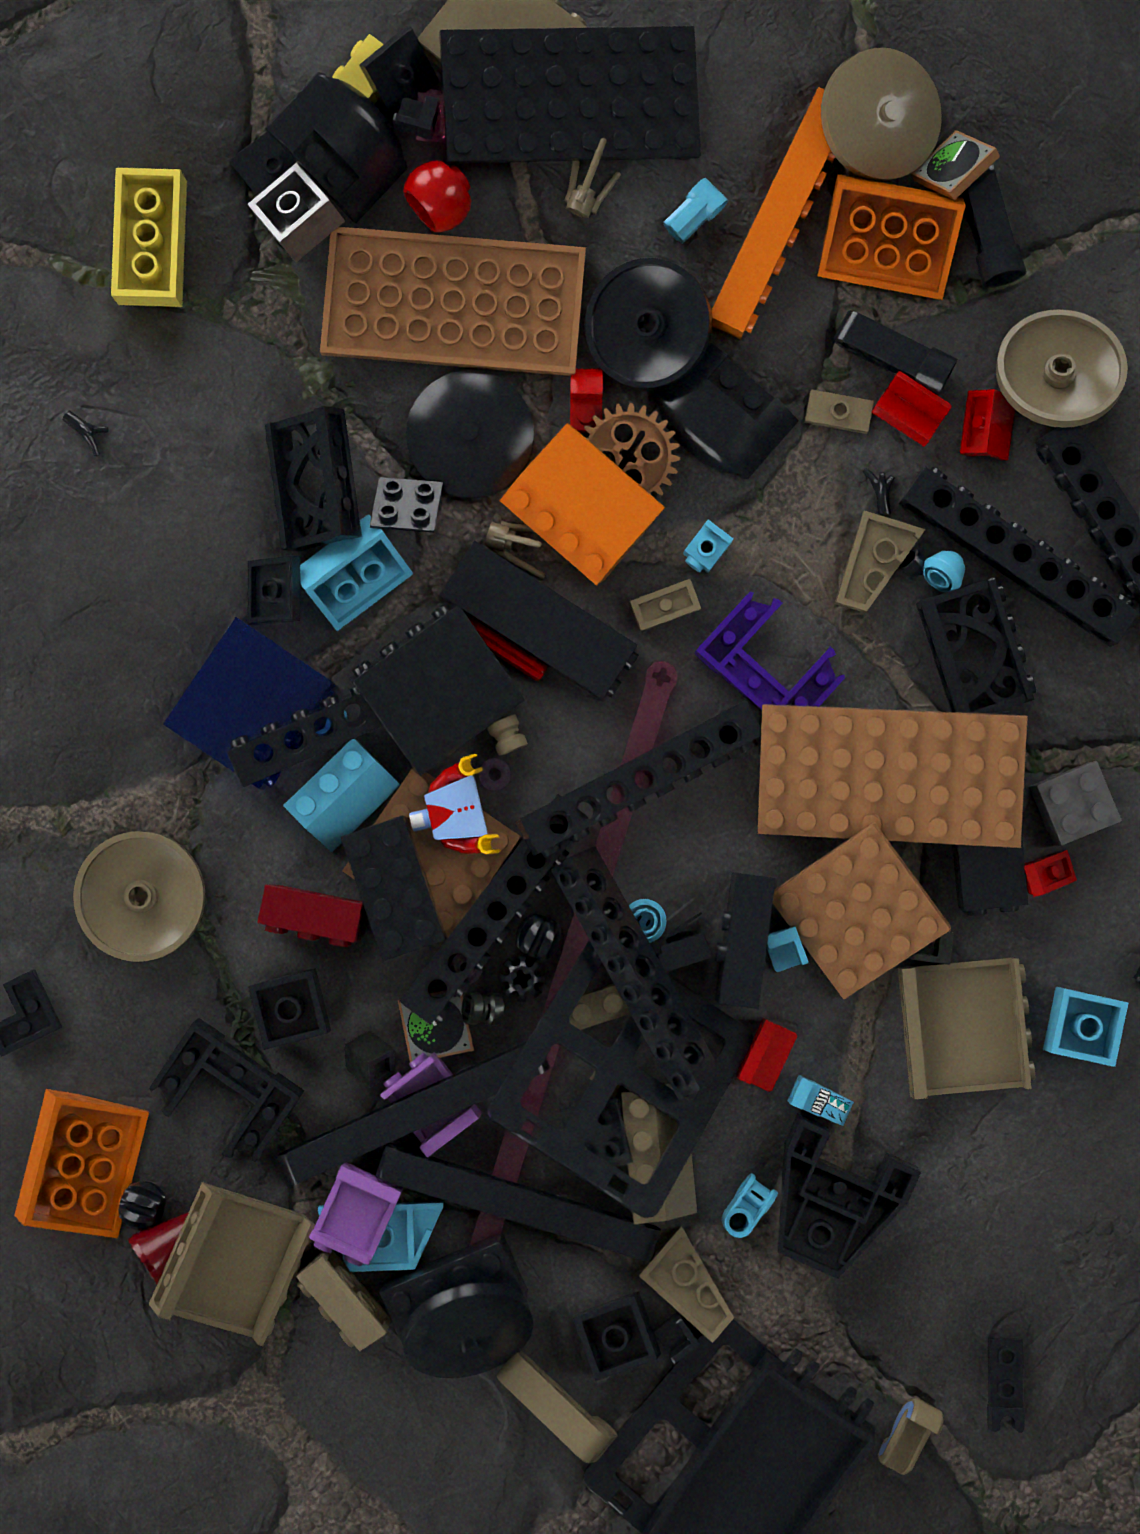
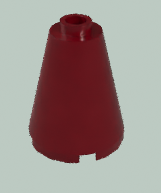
[128,1212,189,1284]

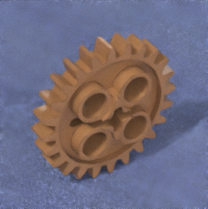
[584,403,680,496]

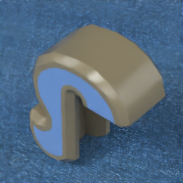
[878,1397,944,1475]

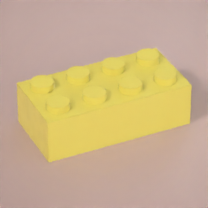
[111,168,187,307]

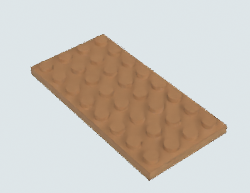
[320,227,586,376]
[758,704,1027,848]

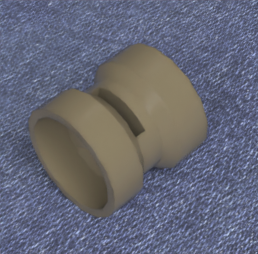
[487,714,528,756]

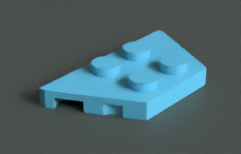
[318,1201,444,1272]

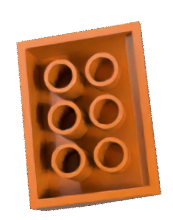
[817,174,966,300]
[499,423,665,586]
[14,1089,149,1238]

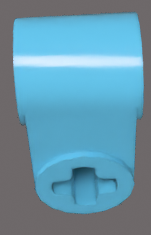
[722,1173,778,1238]

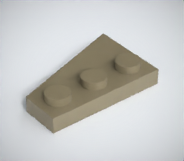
[835,510,926,613]
[639,1226,734,1343]

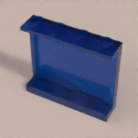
[163,617,336,790]

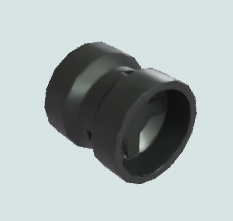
[461,992,504,1026]

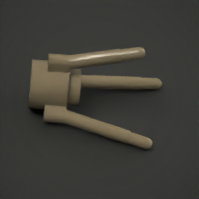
[564,138,621,218]
[485,521,545,579]

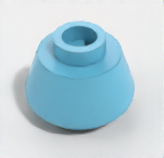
[923,551,965,592]
[629,899,667,943]

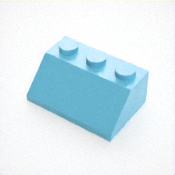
[300,514,414,631]
[283,739,401,852]

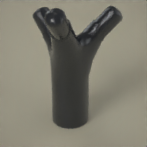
[62,410,109,456]
[863,468,895,515]

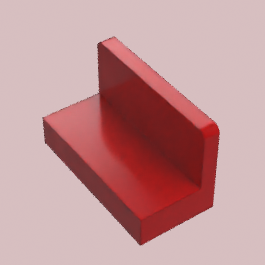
[871,371,952,447]
[960,389,1015,461]
[736,1018,797,1092]

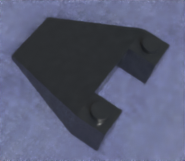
[777,1113,921,1279]

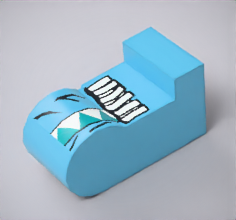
[787,1075,854,1126]

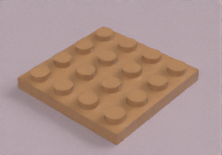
[342,769,521,941]
[773,822,951,999]

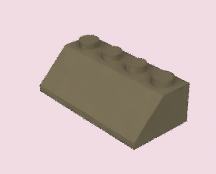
[620,1084,697,1224]

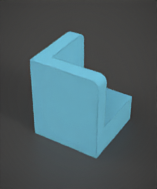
[767,926,809,972]

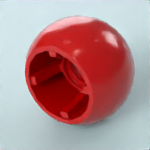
[403,160,472,232]

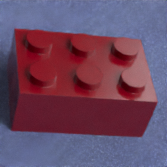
[257,884,366,947]

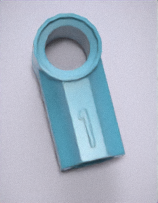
[663,177,728,244]

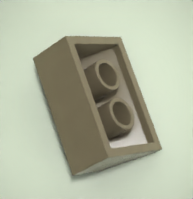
[296,1250,391,1352]

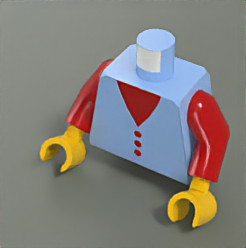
[409,754,500,854]

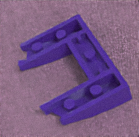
[694,592,845,712]

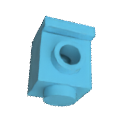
[683,519,733,573]

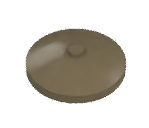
[821,48,942,181]
[996,309,1128,428]
[73,831,205,962]

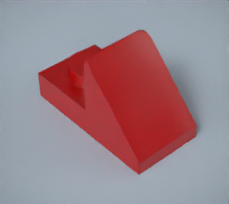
[570,369,603,433]
[1024,850,1077,897]

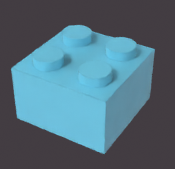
[1043,987,1128,1067]

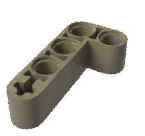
[496,1351,618,1463]

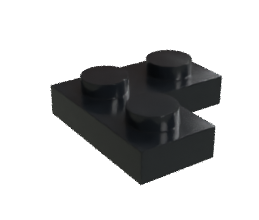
[0,969,62,1057]

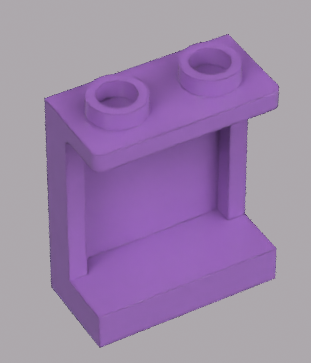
[380,1052,482,1157]
[309,1162,403,1266]

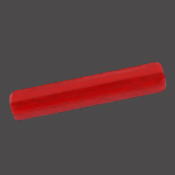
[468,617,547,681]

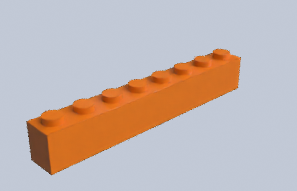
[711,87,835,340]

